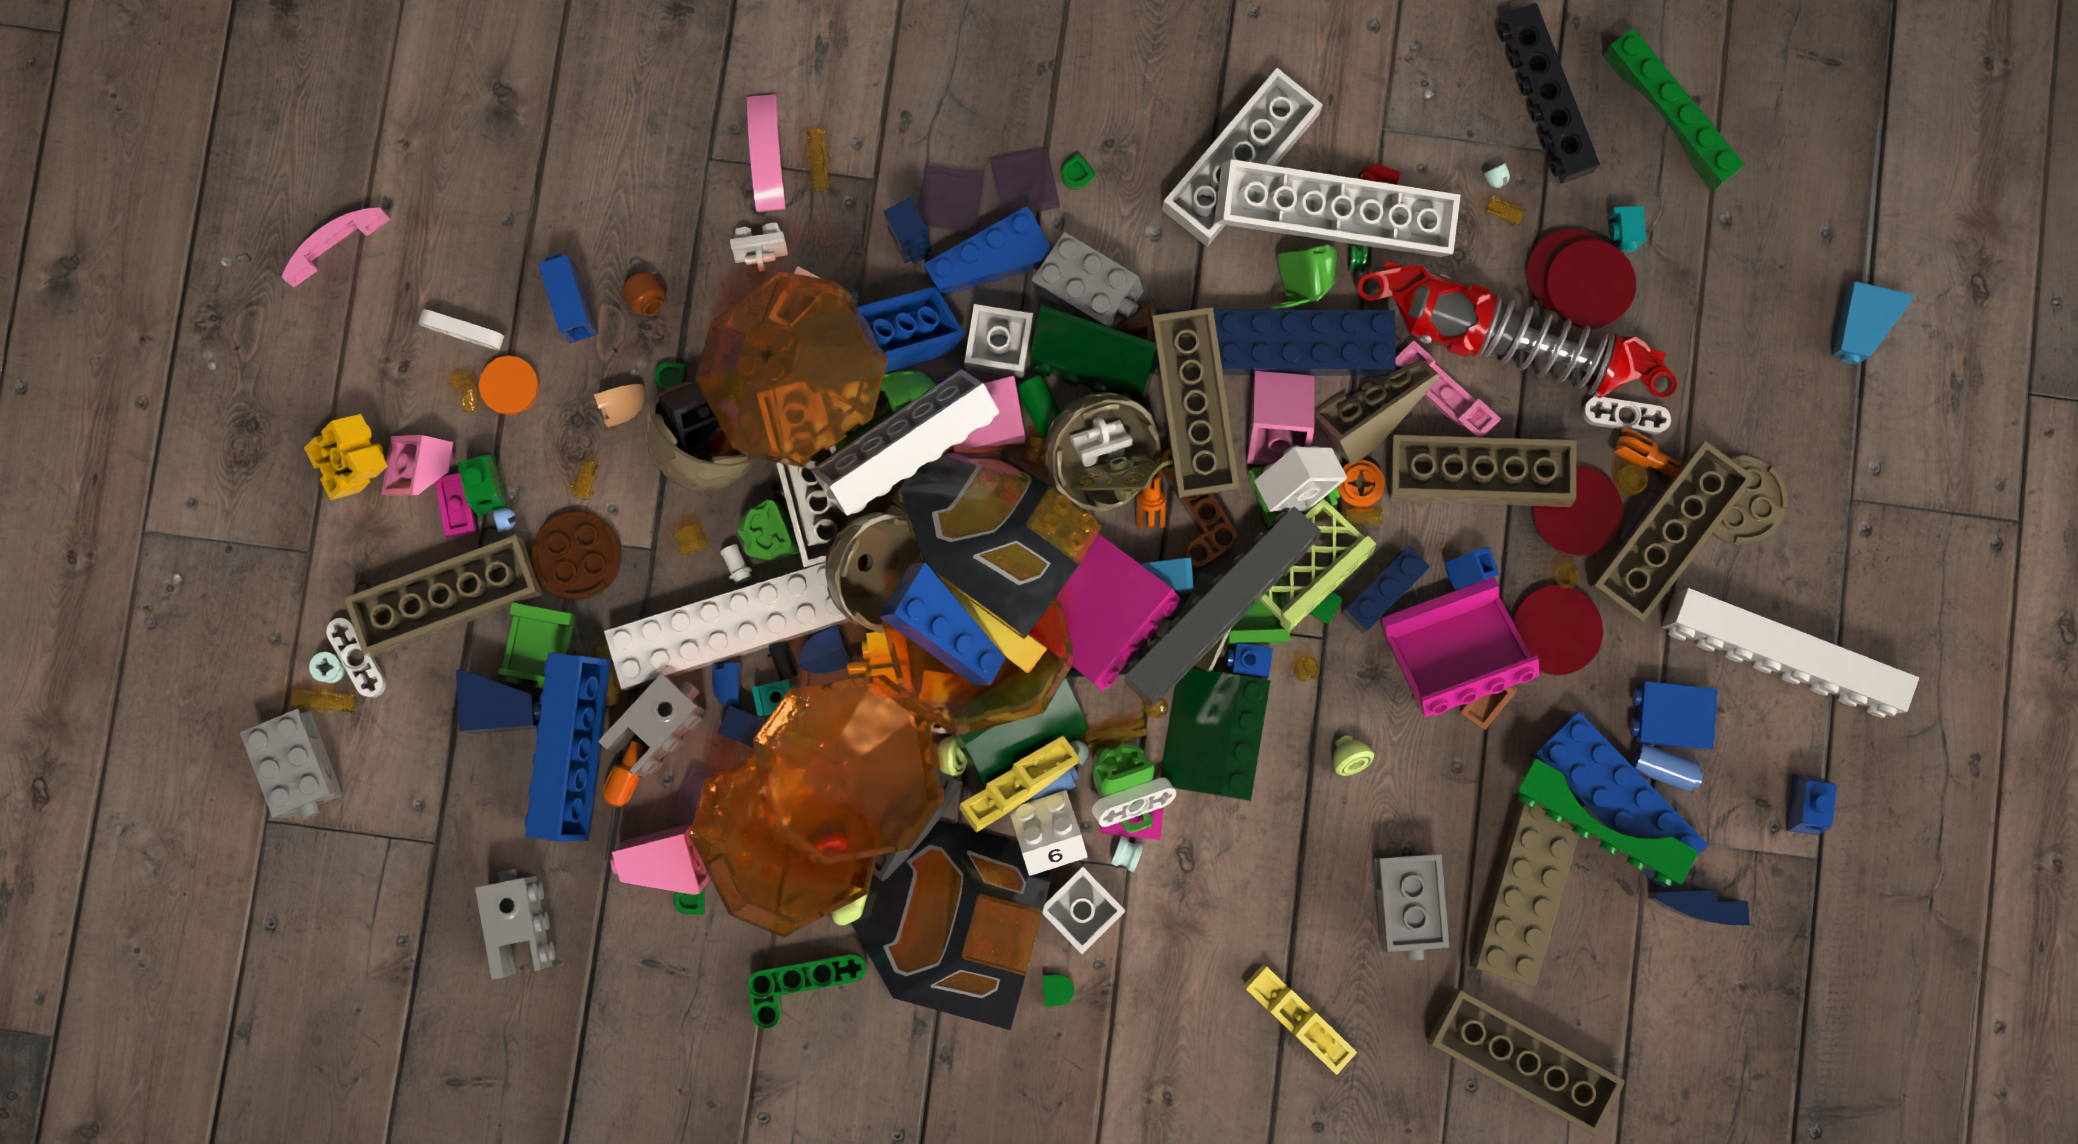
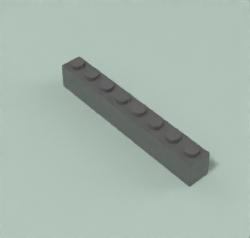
[1125,506,1321,708]

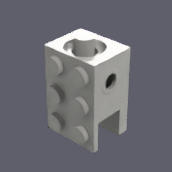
[1031,232,1144,330]
[598,673,706,777]
[240,709,343,820]
[1374,854,1450,960]
[475,869,555,980]

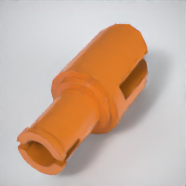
[1612,426,1681,478]
[1135,470,1166,528]
[602,740,648,807]

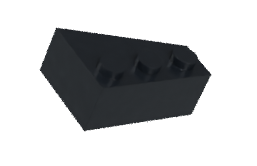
[658,363,760,457]

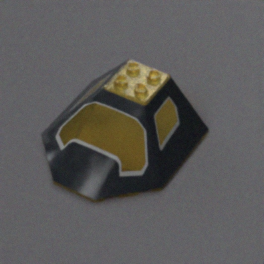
[897,453,1104,639]

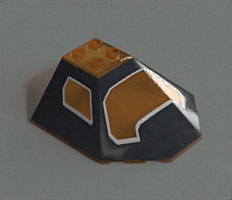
[851,821,1054,1030]

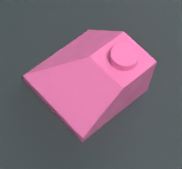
[381,435,453,496]

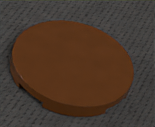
[530,510,622,601]

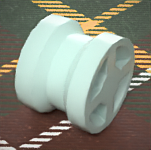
[309,652,346,683]
[1111,836,1144,873]

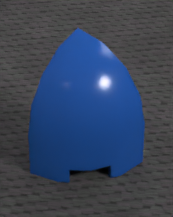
[799,625,853,674]
[712,663,742,710]

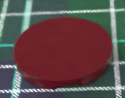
[1526,229,1601,314]
[1545,240,1636,329]
[1532,467,1623,557]
[1512,585,1603,676]

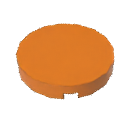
[478,356,540,416]

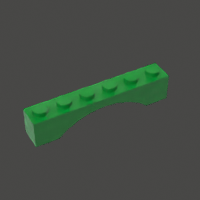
[1603,28,1745,192]
[1512,758,1699,887]

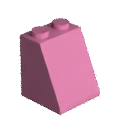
[1247,371,1314,465]
[948,376,1025,453]
[610,823,710,895]

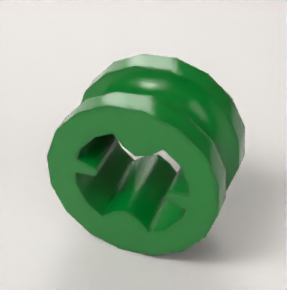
[1348,245,1367,273]

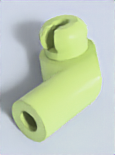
[832,887,868,925]

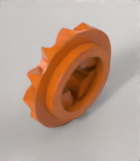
[1337,460,1385,508]

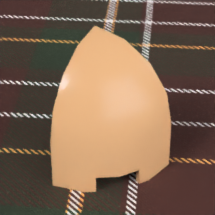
[594,384,646,428]

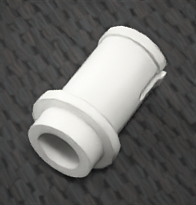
[720,544,752,585]

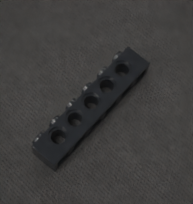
[1497,3,1600,184]

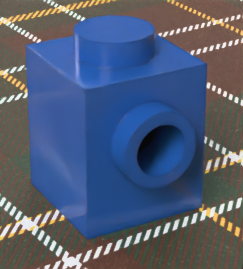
[1445,547,1500,591]
[1226,643,1273,680]

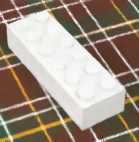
[1162,68,1323,247]
[811,369,1000,516]

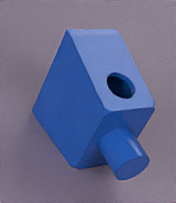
[1786,774,1837,836]

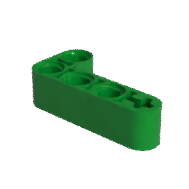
[747,954,868,1029]

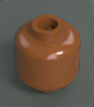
[621,272,666,316]

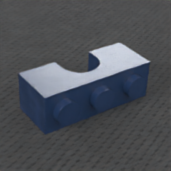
[883,197,931,264]
[1342,546,1430,634]

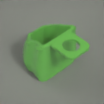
[1270,244,1338,309]
[863,371,938,414]
[737,499,800,560]
[1092,742,1154,833]

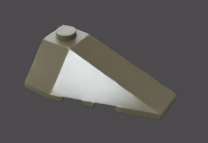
[1314,360,1440,465]

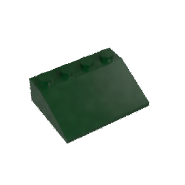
[1030,305,1157,405]
[942,653,1090,789]
[1160,669,1271,801]

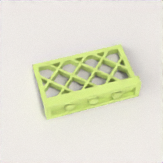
[1260,498,1376,632]

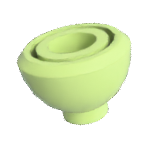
[929,736,968,777]
[1333,736,1374,776]

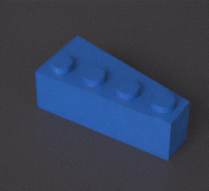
[924,206,1052,296]
[879,562,1006,686]

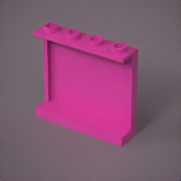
[1029,530,1180,692]
[1381,577,1539,718]

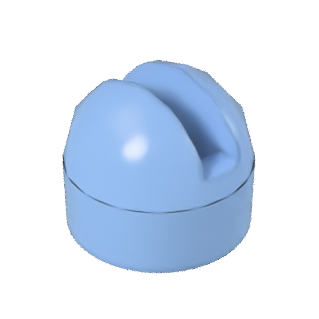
[492,508,516,533]

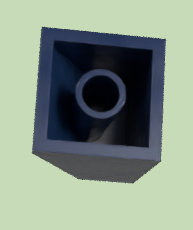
[456,669,541,734]

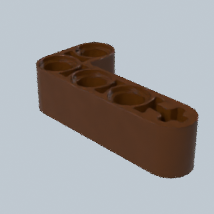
[1160,449,1237,569]

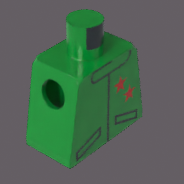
[457,455,508,517]

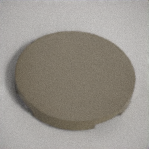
[1712,455,1788,545]

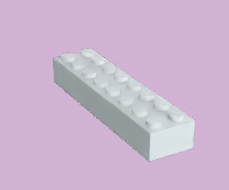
[1214,159,1461,257]
[604,563,850,691]
[1661,588,1919,718]

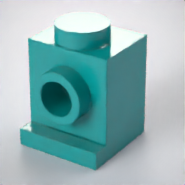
[1607,206,1647,253]
[751,679,800,718]

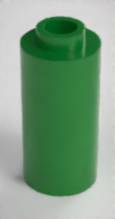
[1017,375,1061,442]

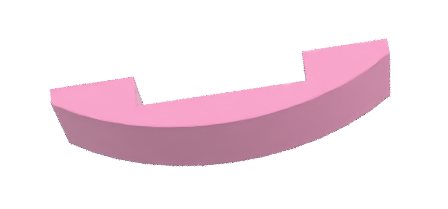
[747,94,786,212]
[282,207,391,287]
[1396,340,1501,437]

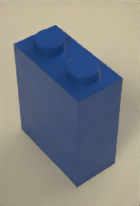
[538,254,598,344]
[1630,681,1718,751]

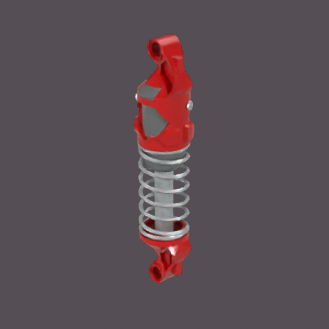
[1356,261,1677,398]

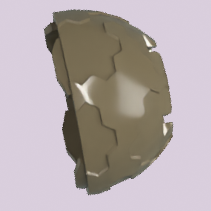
[646,382,763,491]
[1044,392,1162,511]
[825,512,941,633]

